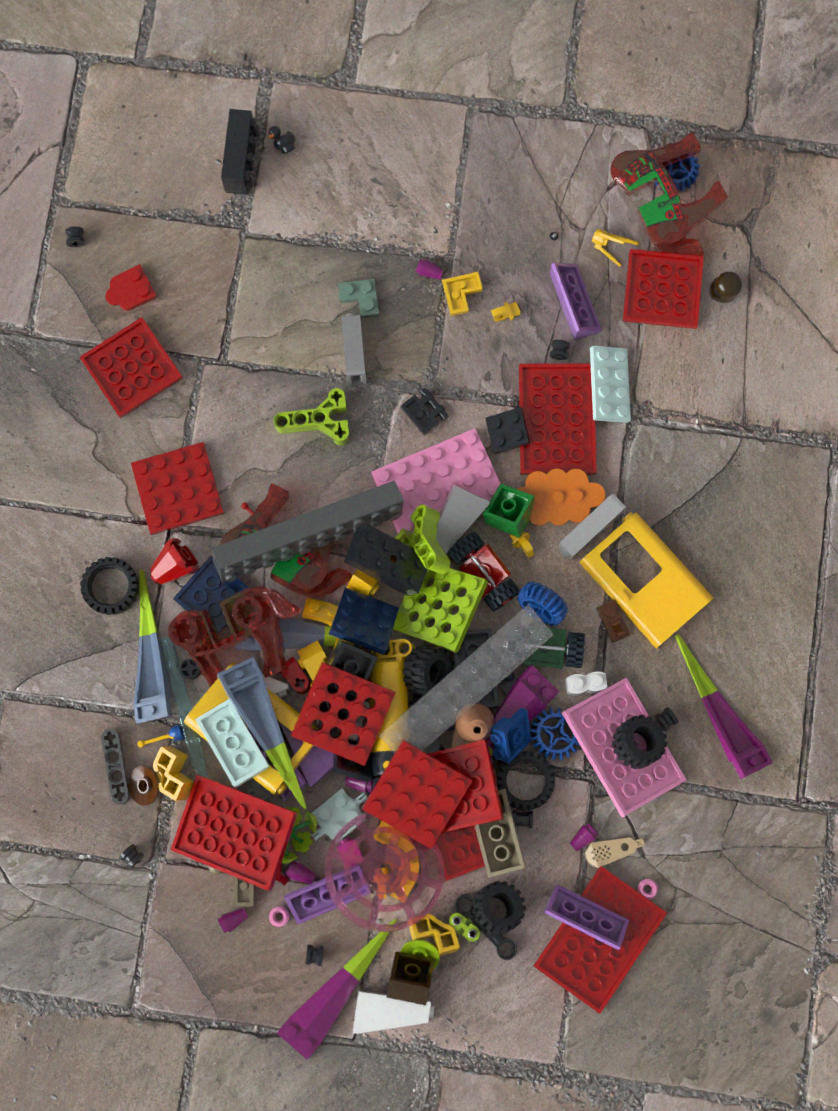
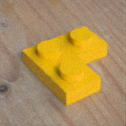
[442,272,482,316]

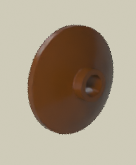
[128,766,159,806]

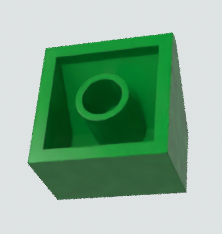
[483,483,535,538]

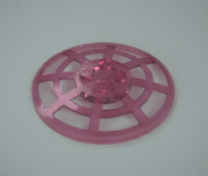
[325,812,444,932]

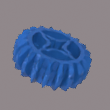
[650,144,700,194]
[517,581,568,626]
[530,707,580,761]

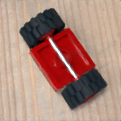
[448,531,520,612]

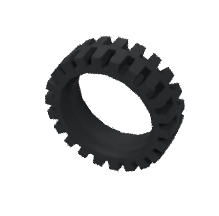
[80,557,139,615]
[497,751,555,810]

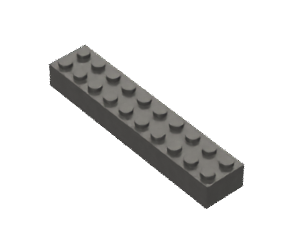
[212,480,404,582]

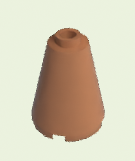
[455,703,495,743]

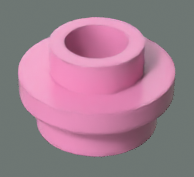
[638,879,658,899]
[269,906,289,927]

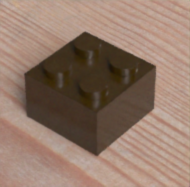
[386,951,435,1006]

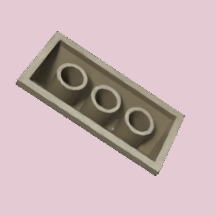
[475,789,526,878]

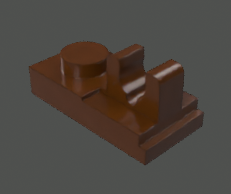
[596,600,630,643]

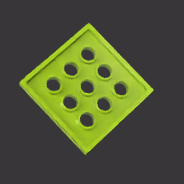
[393,568,488,653]

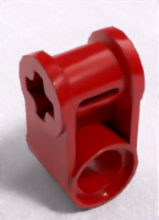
[277,657,311,694]

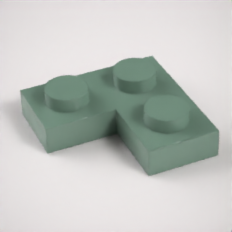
[338,279,379,318]

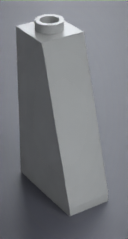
[342,313,367,387]
[436,484,490,553]
[559,493,626,560]

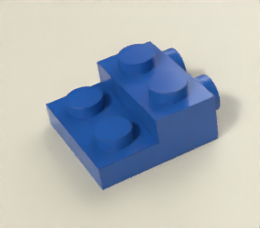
[490,708,531,763]

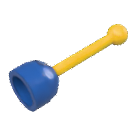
[137,724,185,748]

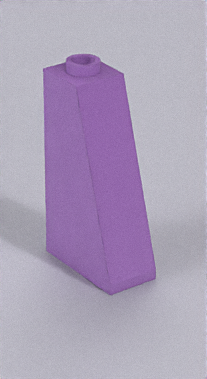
[279,722,334,788]

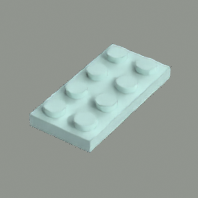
[590,346,631,423]
[195,699,269,788]

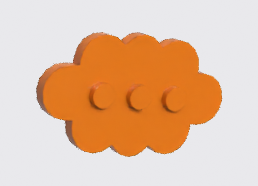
[516,469,605,526]

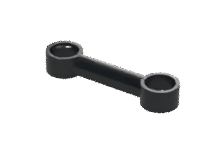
[455,895,517,960]

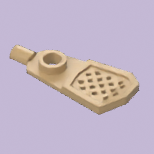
[585,837,645,868]

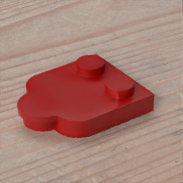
[105,264,157,311]

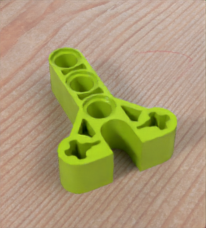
[273,388,350,446]
[395,504,450,575]

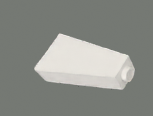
[353,990,434,1034]

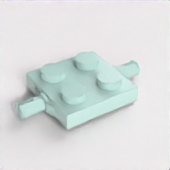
[311,789,367,845]

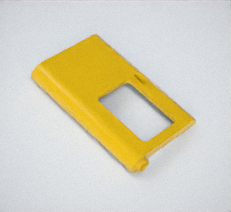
[579,512,714,649]
[184,662,319,796]

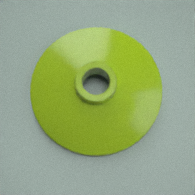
[400,939,440,969]

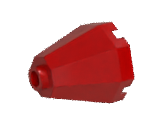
[150,538,199,584]

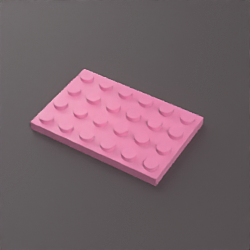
[371,428,500,533]
[562,677,686,817]

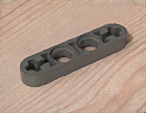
[101,729,130,805]

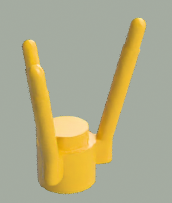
[592,228,639,267]

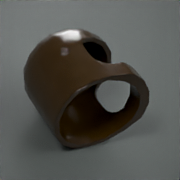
[709,271,742,303]

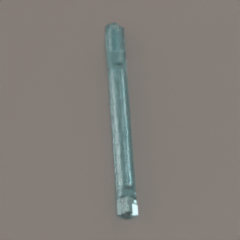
[160,636,208,778]

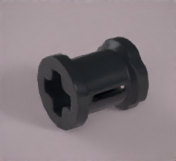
[513,810,533,829]

